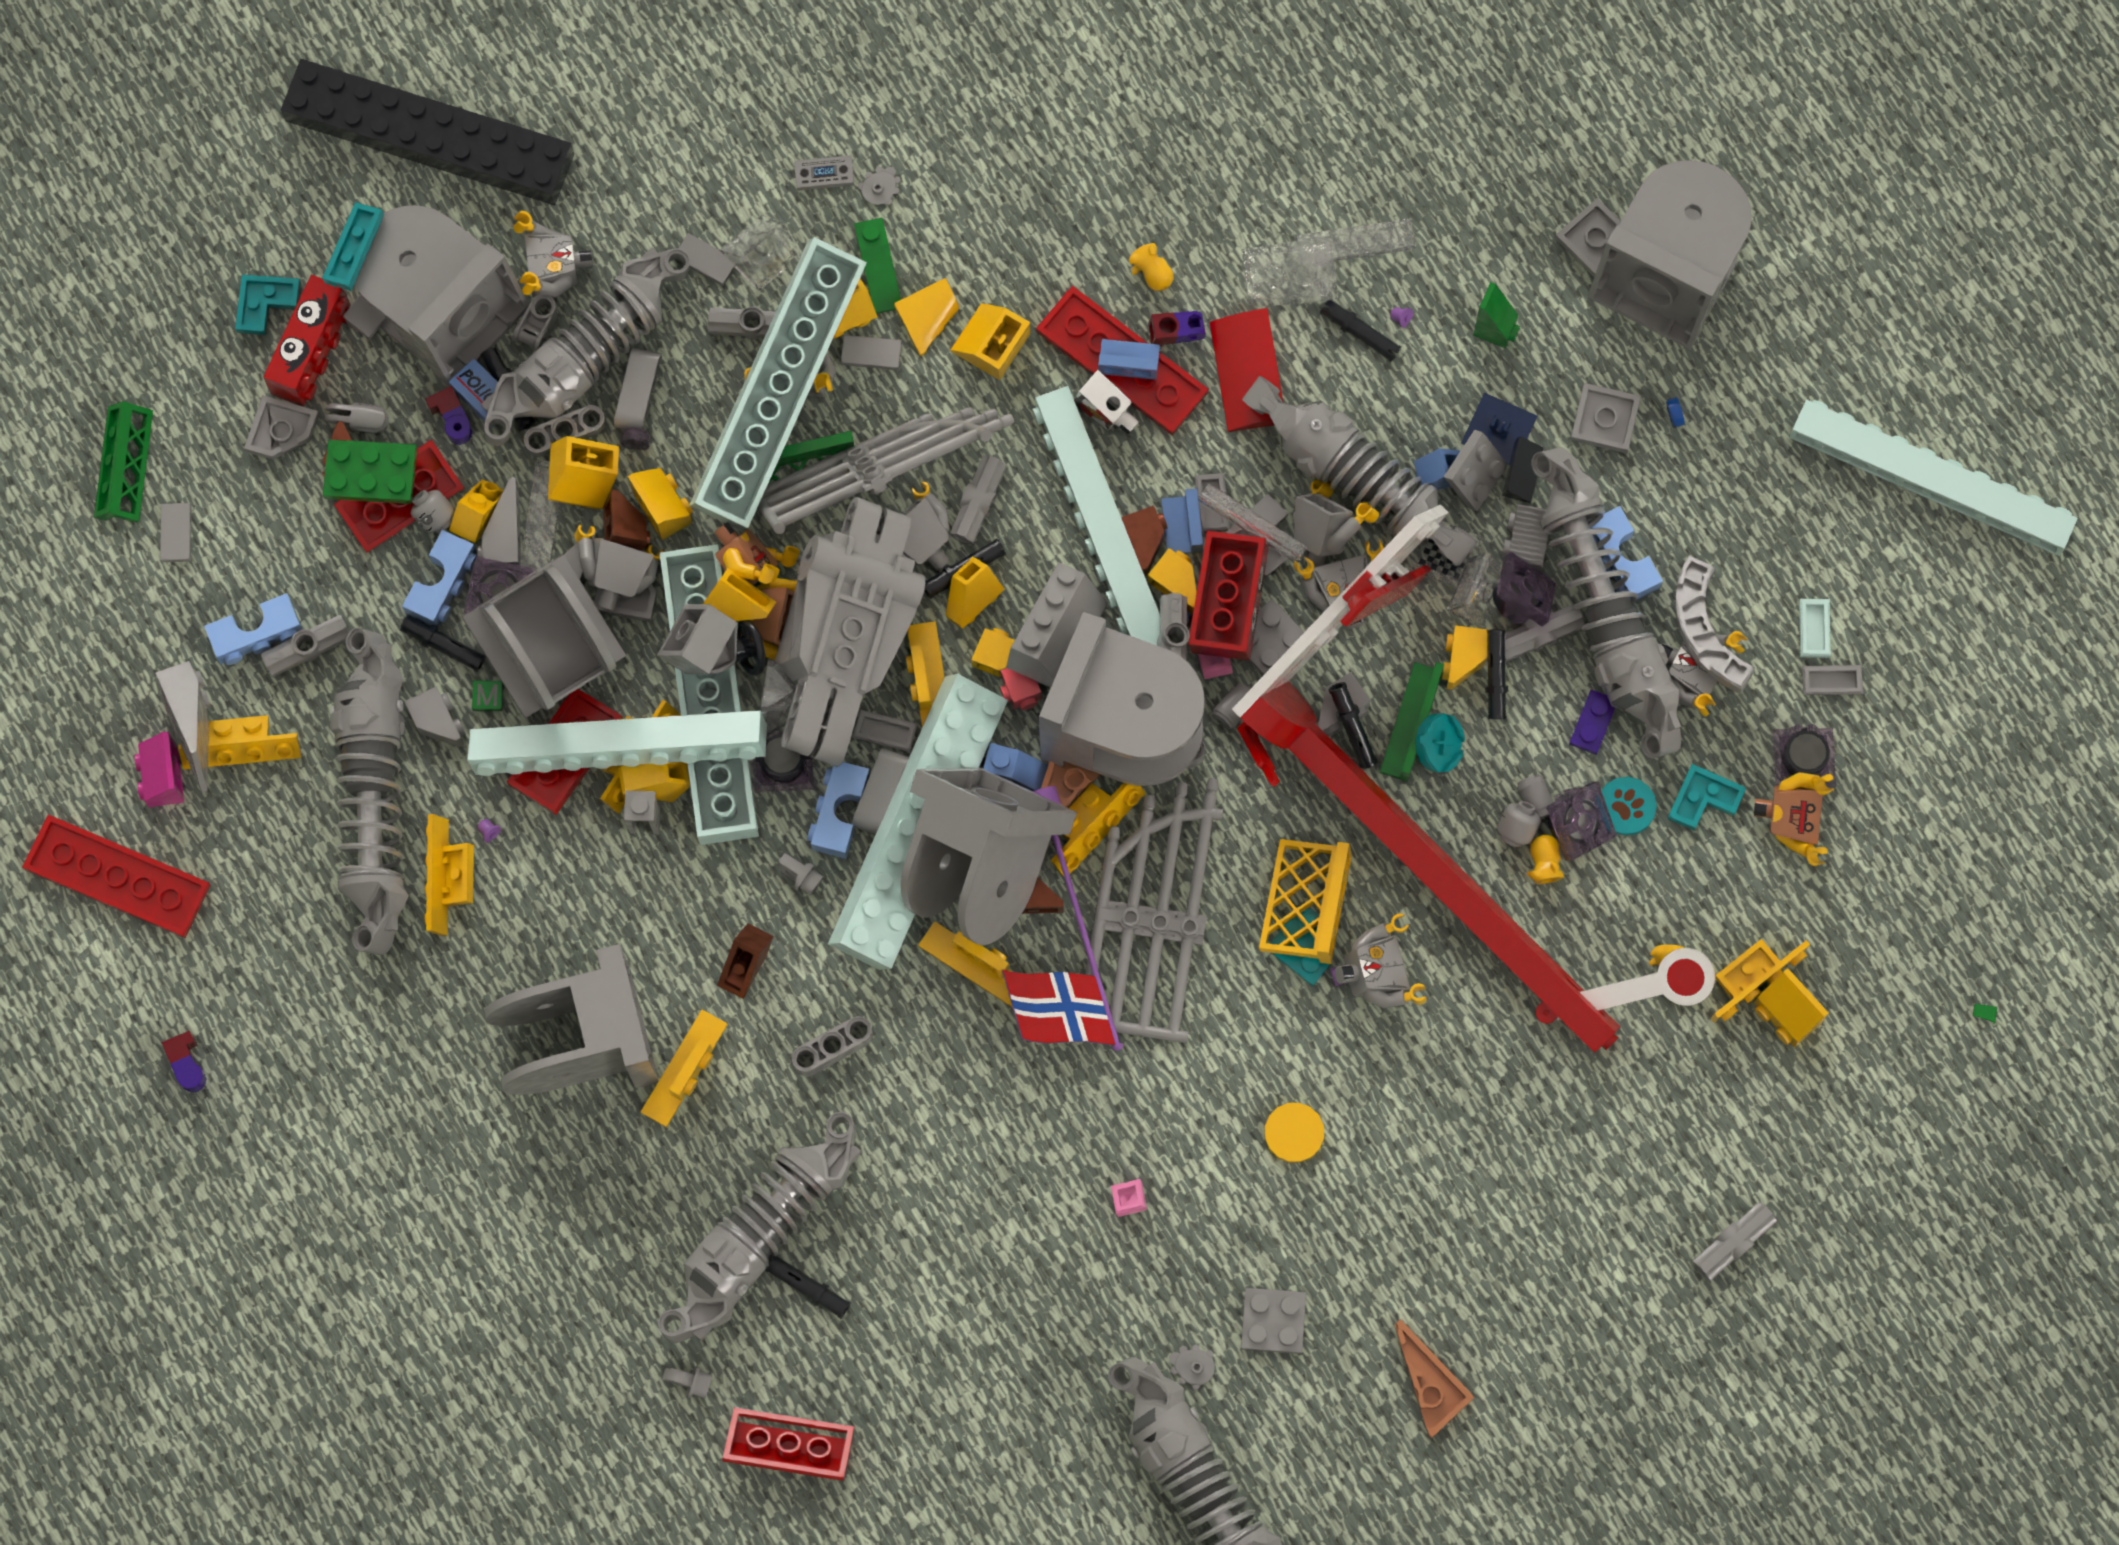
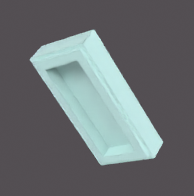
[1799,599,1831,658]

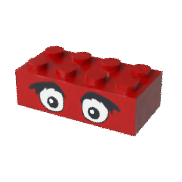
[263,274,351,407]
[1188,531,1269,661]

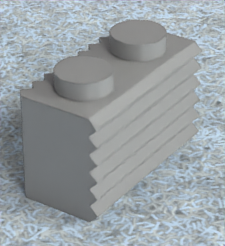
[1502,504,1548,572]

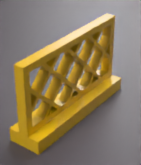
[1259,839,1352,964]

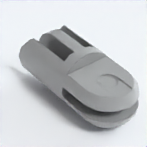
[324,402,389,434]

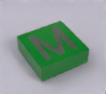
[472,680,503,711]

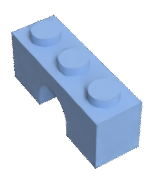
[1590,506,1663,600]
[402,530,478,627]
[204,593,303,665]
[807,762,870,859]

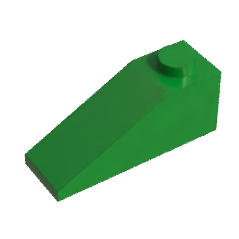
[854,217,901,314]
[1473,282,1521,348]

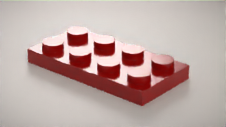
[507,689,624,815]

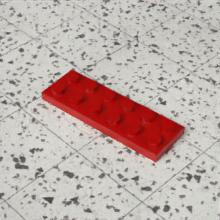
[1036,285,1209,436]
[22,814,211,938]

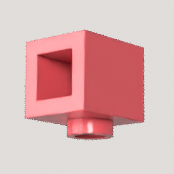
[1000,668,1041,710]

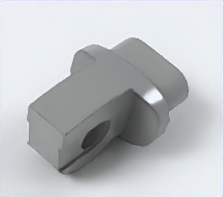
[778,853,824,895]
[662,1366,712,1398]

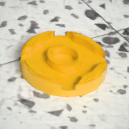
[1265,1103,1324,1163]

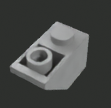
[1318,672,1371,738]
[404,686,466,747]

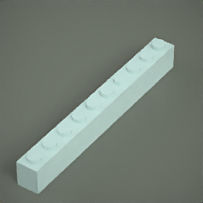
[1032,386,1170,645]
[1789,399,2078,556]
[467,710,767,776]

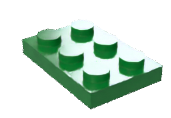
[323,439,418,504]

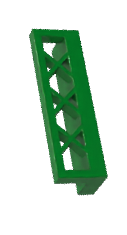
[94,401,153,522]
[768,431,854,484]
[1380,662,1444,782]

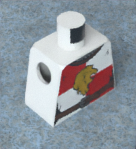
[1074,370,1139,435]

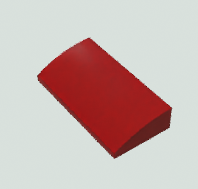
[1210,308,1284,432]

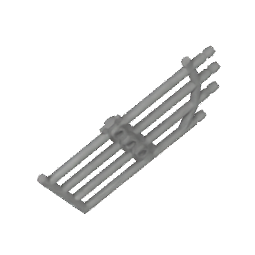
[757,407,1015,534]
[1085,778,1224,1043]

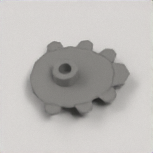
[858,167,901,205]
[1169,1344,1215,1390]

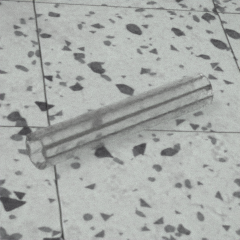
[1198,484,1308,563]

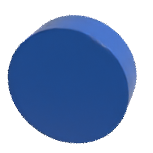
[1666,397,1685,428]

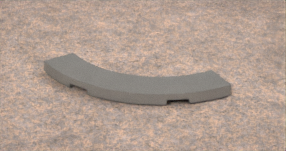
[1675,555,1755,695]

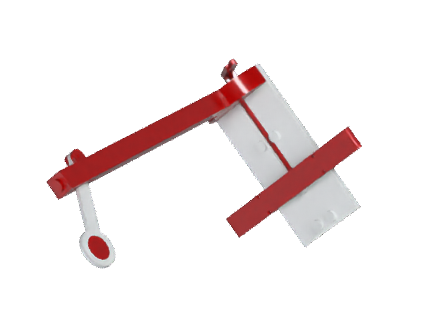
[1232,504,1715,1053]

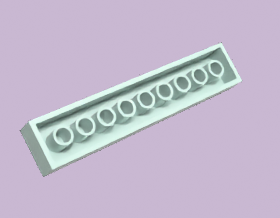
[689,237,867,531]
[660,544,759,845]
[828,674,1008,970]

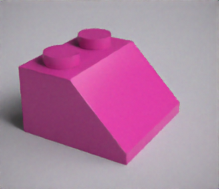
[135,732,184,808]

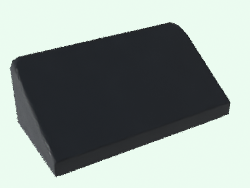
[1502,437,1544,503]

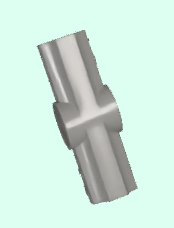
[708,306,776,340]
[950,455,1007,545]
[1157,593,1190,660]
[1505,604,1585,663]
[261,614,349,678]
[1692,1202,1777,1282]

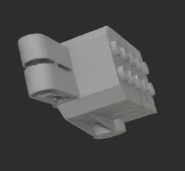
[773,497,925,767]

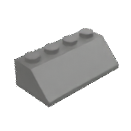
[1006,562,1108,687]

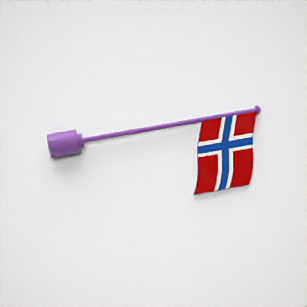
[1002,786,1123,1051]

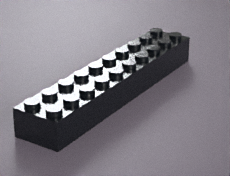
[280,59,574,206]

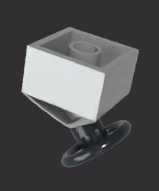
[657,604,765,676]

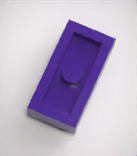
[1569,689,1615,755]

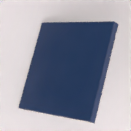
[1461,393,1538,464]

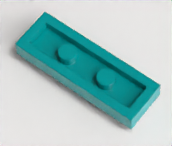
[322,202,385,291]

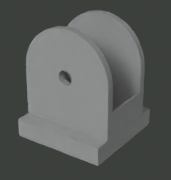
[1587,160,1752,350]
[355,205,529,387]
[462,555,626,718]
[1039,612,1205,786]
[901,768,1077,945]
[484,944,659,1095]

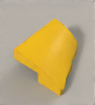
[894,278,959,356]

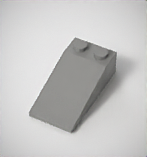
[155,661,211,792]

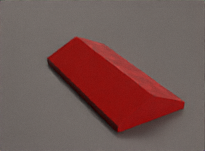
[334,439,464,553]
[722,1407,854,1481]

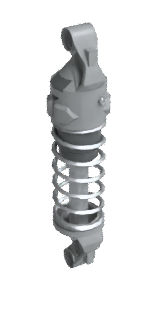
[1531,447,1681,759]
[330,628,409,955]

